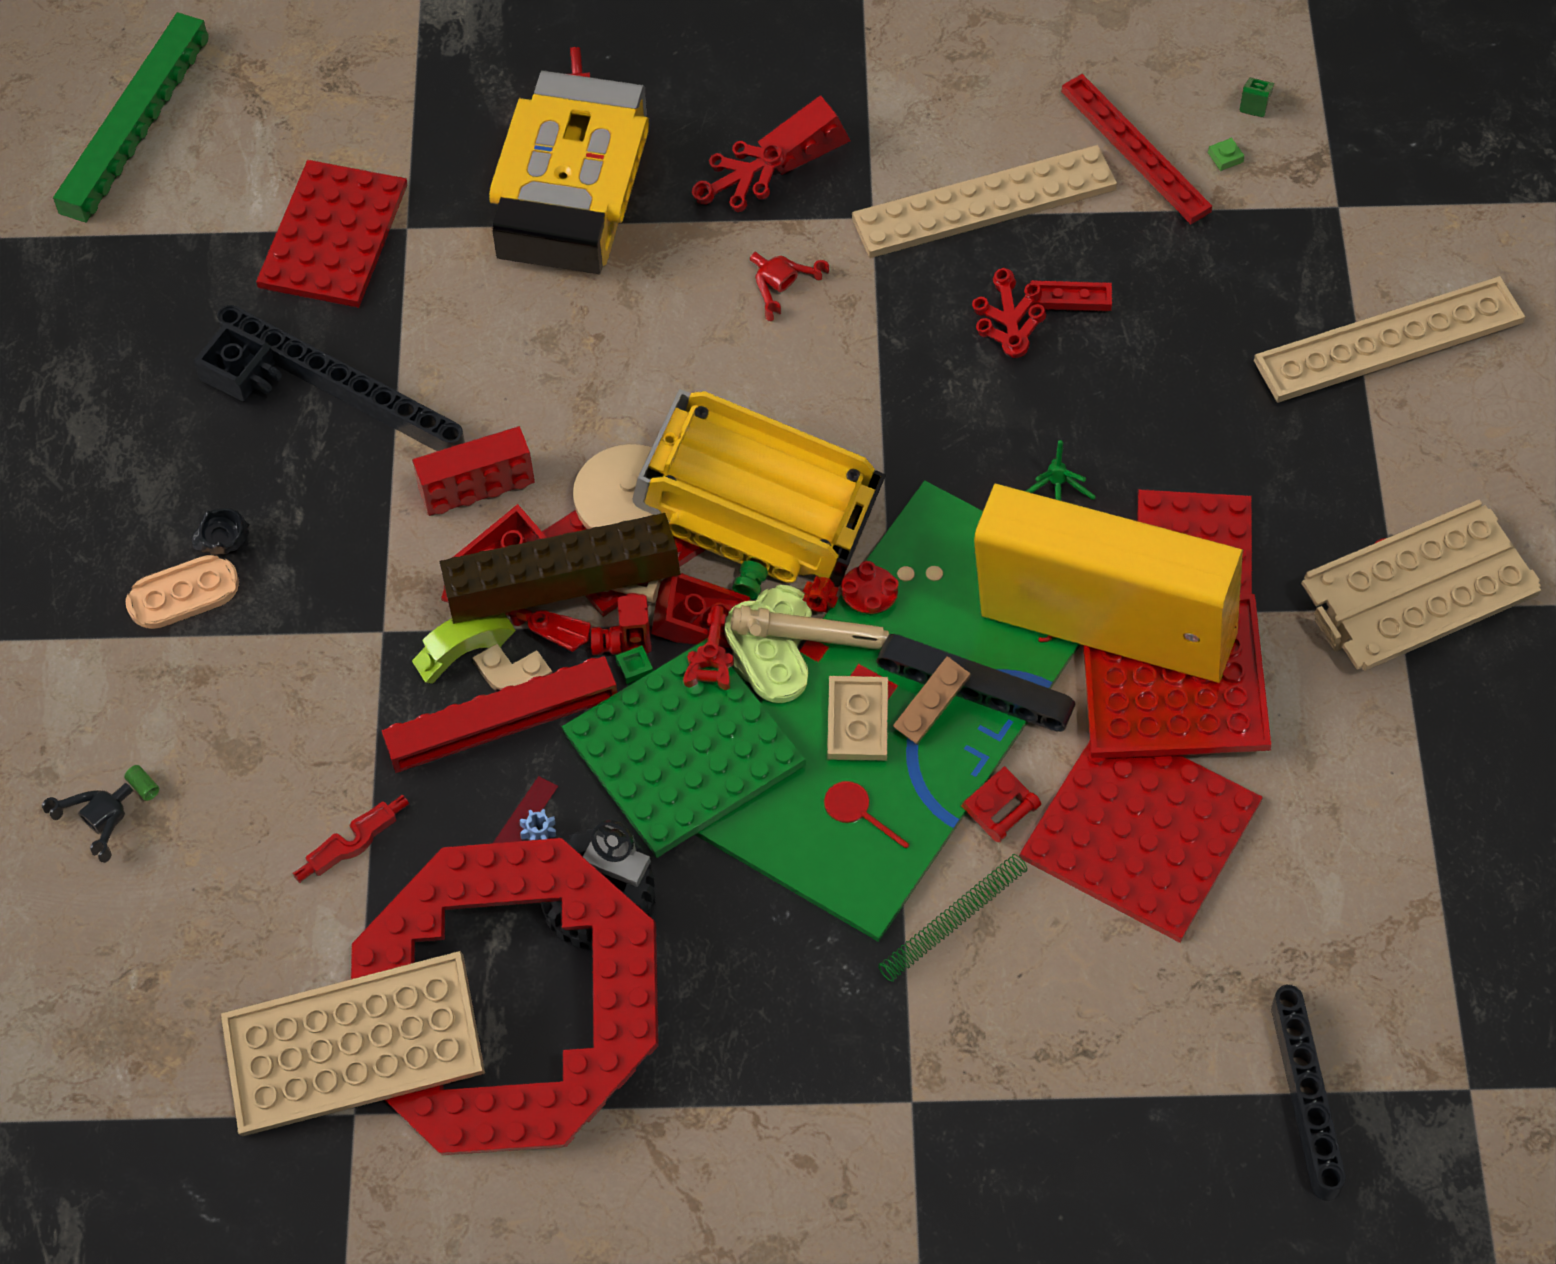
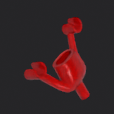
[750,252,829,321]

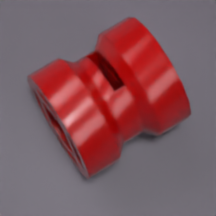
[591,626,622,656]

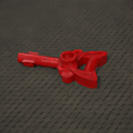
[683,606,734,690]

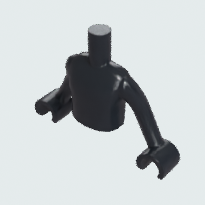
[42,783,133,863]

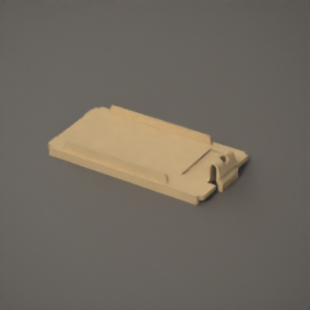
[1301,500,1541,671]

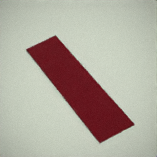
[493,776,558,843]

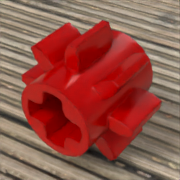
[802,576,839,612]

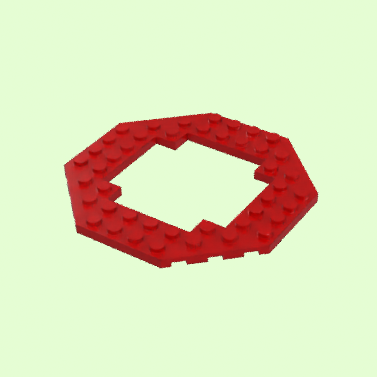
[351,838,658,1155]

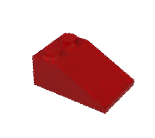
[453,504,547,557]
[651,573,750,648]

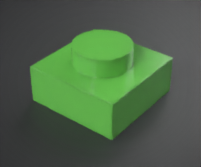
[1208,138,1245,171]

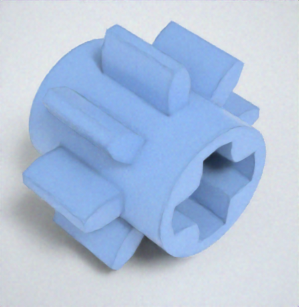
[520,809,556,840]

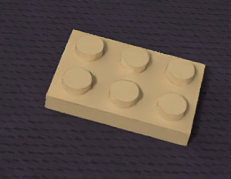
[827,676,888,761]

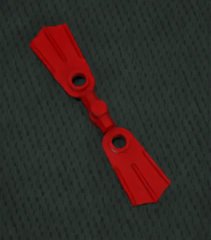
[441,585,591,652]

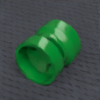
[732,560,768,600]

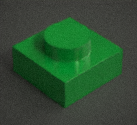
[615,646,653,684]

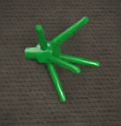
[1026,440,1096,501]

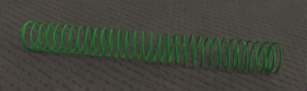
[878,854,1027,982]

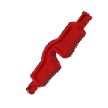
[292,795,409,883]

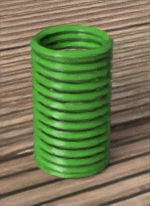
[124,765,160,801]

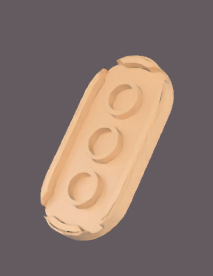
[126,555,239,629]

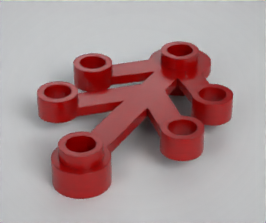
[692,141,787,212]
[972,268,1046,358]

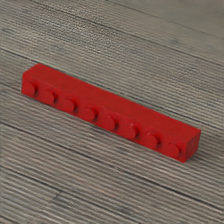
[381,656,617,773]

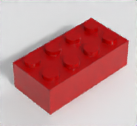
[412,426,535,516]

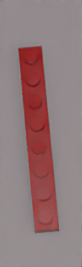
[1061,74,1212,224]

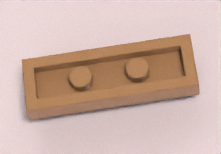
[893,656,971,745]

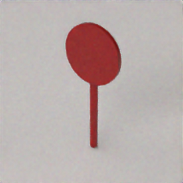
[824,781,909,848]

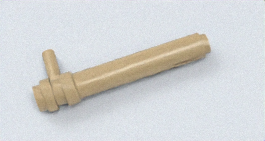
[731,605,889,650]

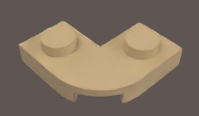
[473,644,552,691]

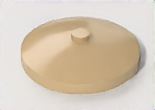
[573,444,669,529]

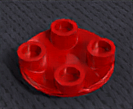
[841,561,899,614]

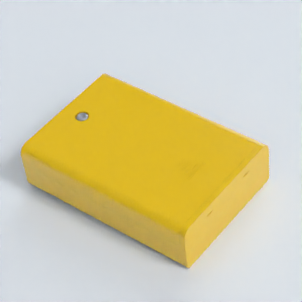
[974,483,1243,683]

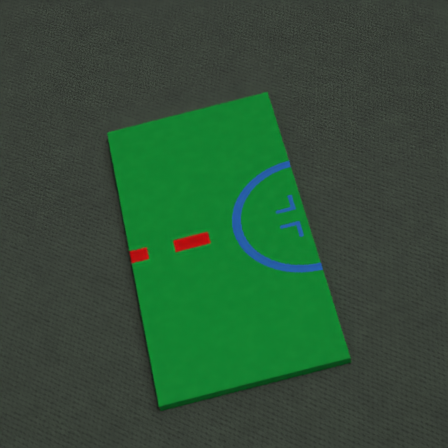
[695,480,1081,942]

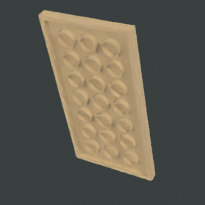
[221,951,485,1136]

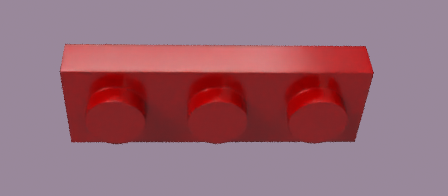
[1030,281,1112,311]

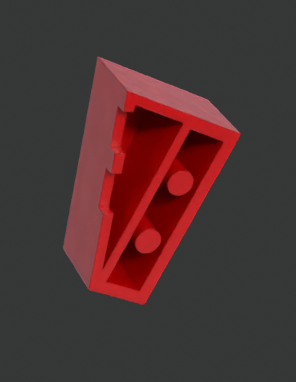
[758,95,851,175]

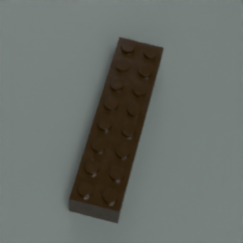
[439,513,681,624]

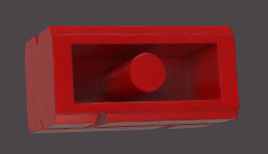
[618,593,651,653]

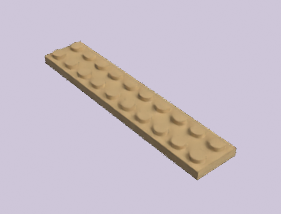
[852,145,1117,258]
[1254,276,1525,403]

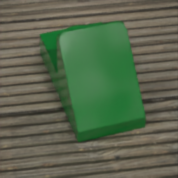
[1239,77,1275,117]

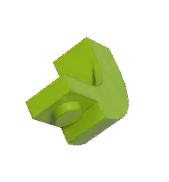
[412,613,516,684]

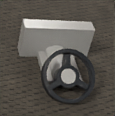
[583,820,651,887]

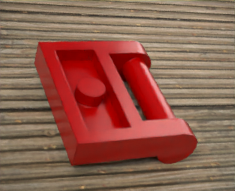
[961,766,1041,843]

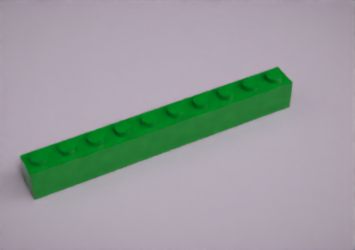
[53,12,209,223]

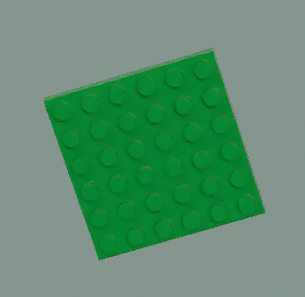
[561,638,806,858]

